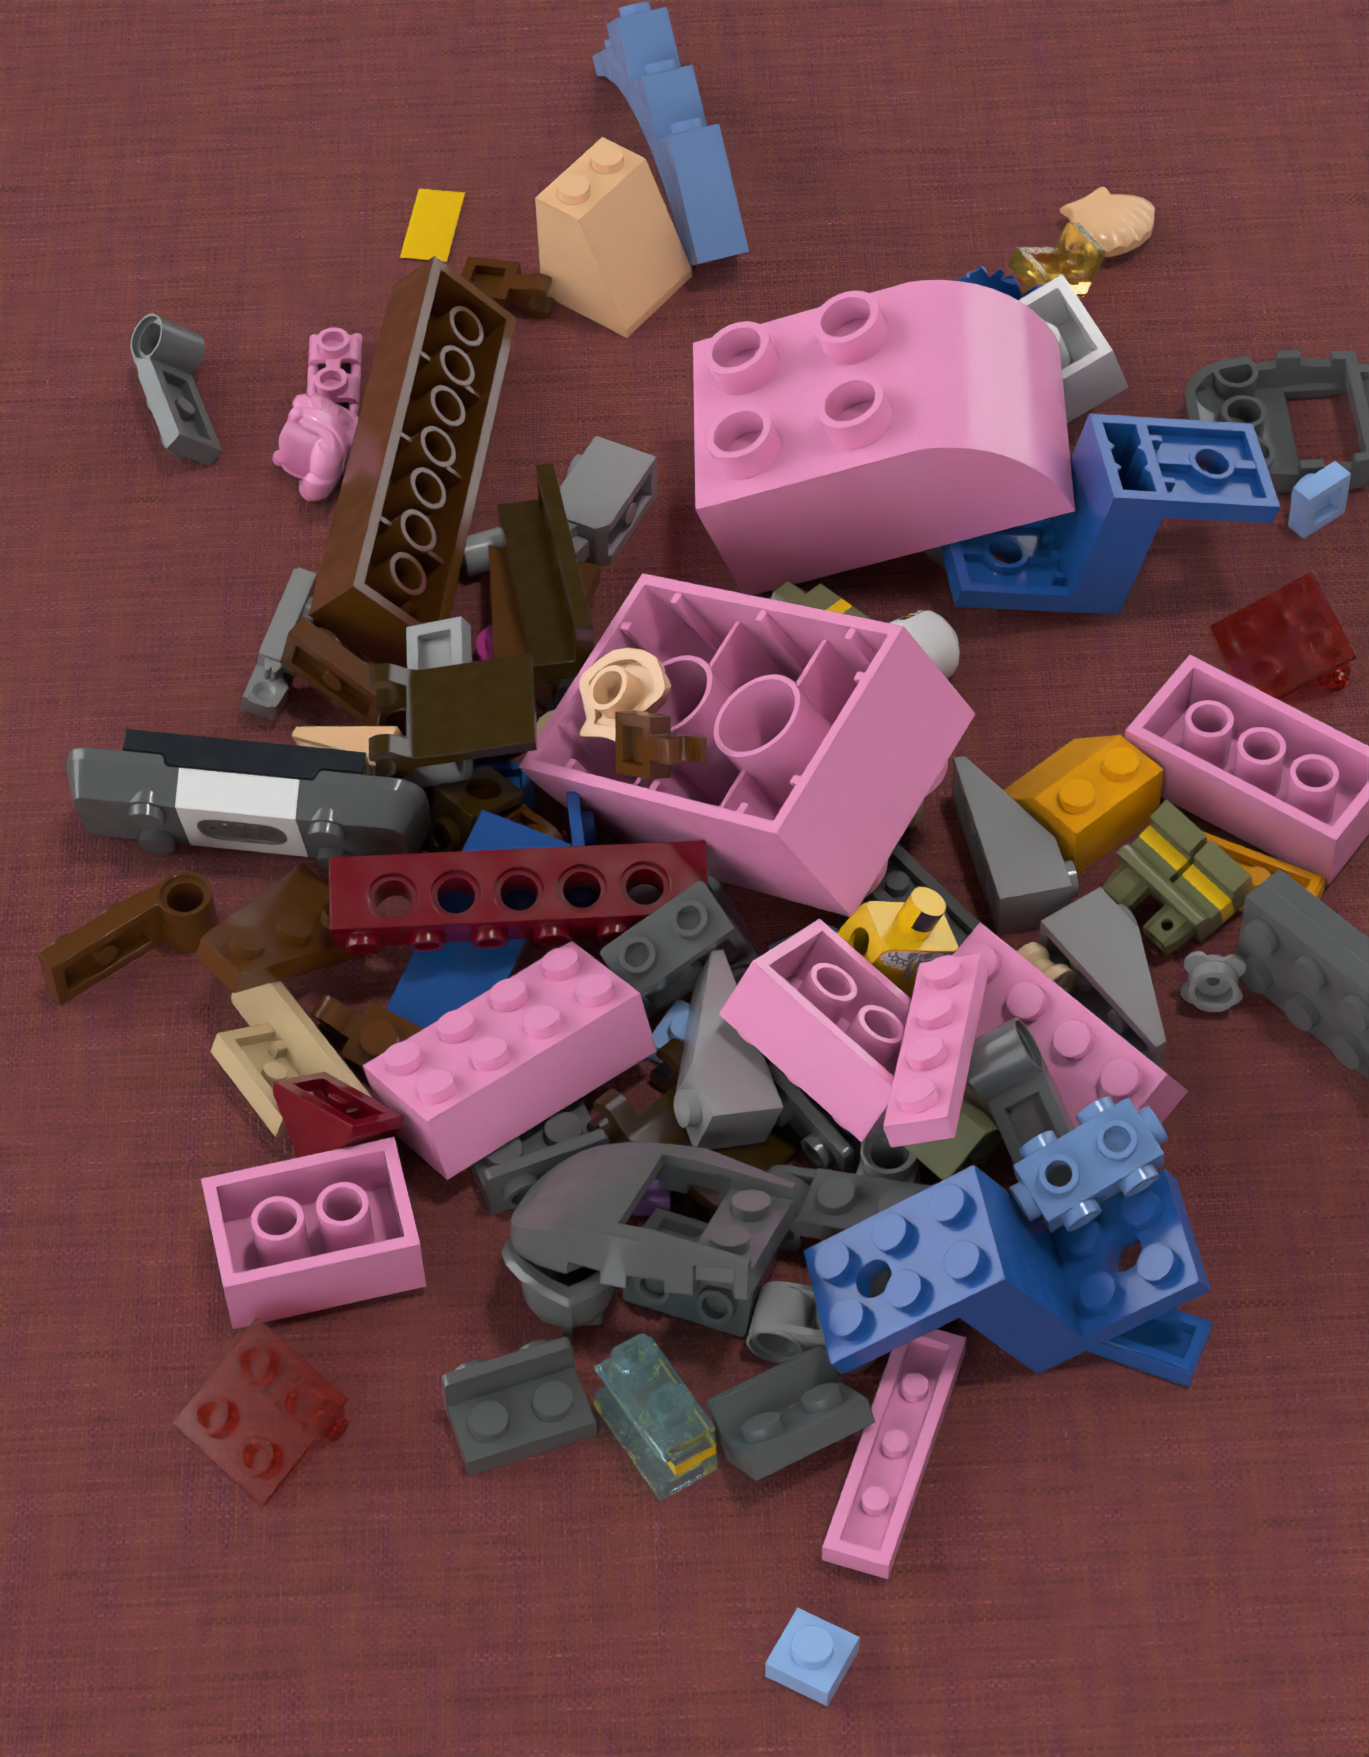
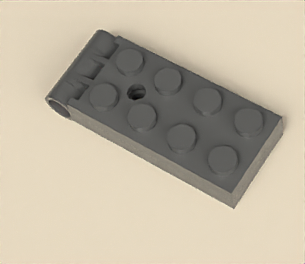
[1237,869,1369,1080]

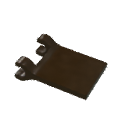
[369,653,537,779]
[586,1038,802,1214]

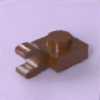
[461,256,555,319]
[615,710,707,779]
[310,994,423,1073]

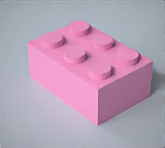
[719,919,912,1142]
[201,1137,426,1329]

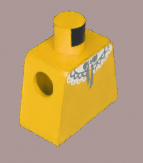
[837,887,959,999]

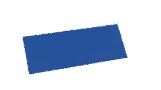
[386,810,571,1029]

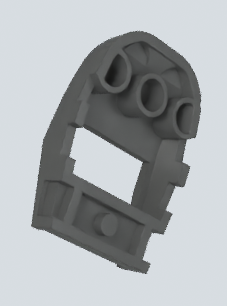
[1185,349,1369,493]
[510,1142,797,1300]

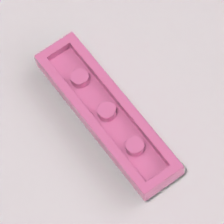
[883,953,988,1148]
[822,1329,967,1579]

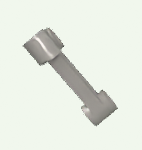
[746,1127,920,1374]

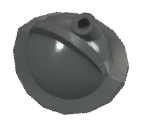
[501,1238,615,1345]

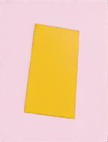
[400,189,465,262]

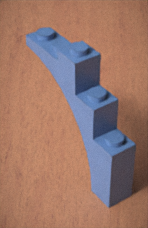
[592,1,749,266]

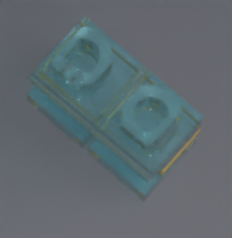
[593,1334,718,1501]

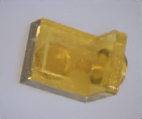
[1008,222,1106,297]

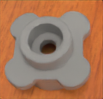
[1181,951,1246,1012]

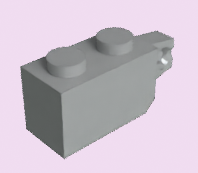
[560,436,658,567]

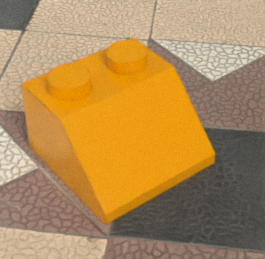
[1003,735,1164,875]

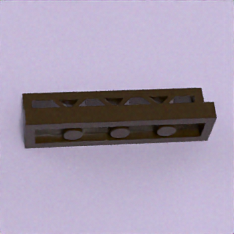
[497,463,594,683]

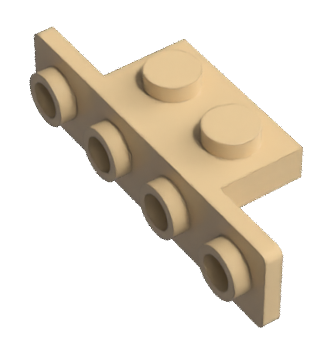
[210,980,372,1137]

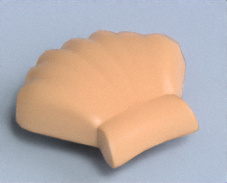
[1060,187,1155,257]
[579,647,671,741]

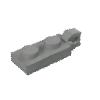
[241,567,317,721]

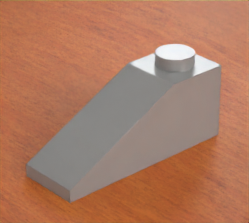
[952,756,1079,936]
[1039,887,1166,1070]
[674,949,784,1150]

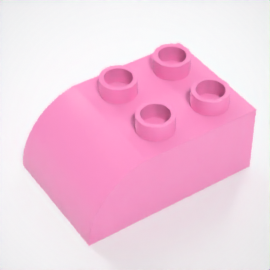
[693,280,1075,595]
[519,573,975,917]

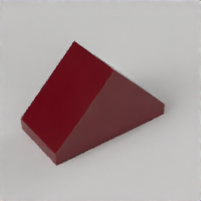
[273,1072,404,1158]

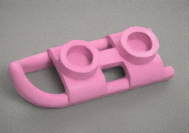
[306,327,363,416]

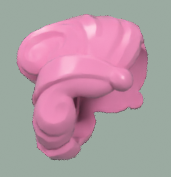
[272,394,359,501]

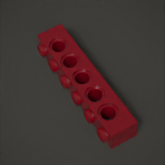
[329,840,708,955]

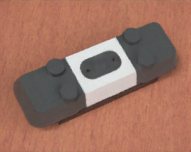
[65,729,431,871]

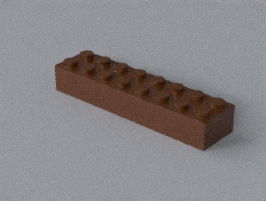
[309,256,517,668]

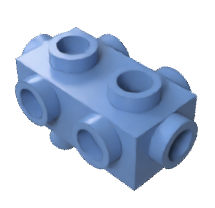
[1009,1096,1169,1233]

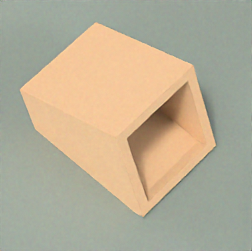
[535,137,692,338]

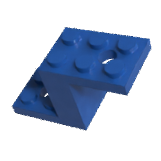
[940,413,1280,615]
[804,1165,1211,1374]

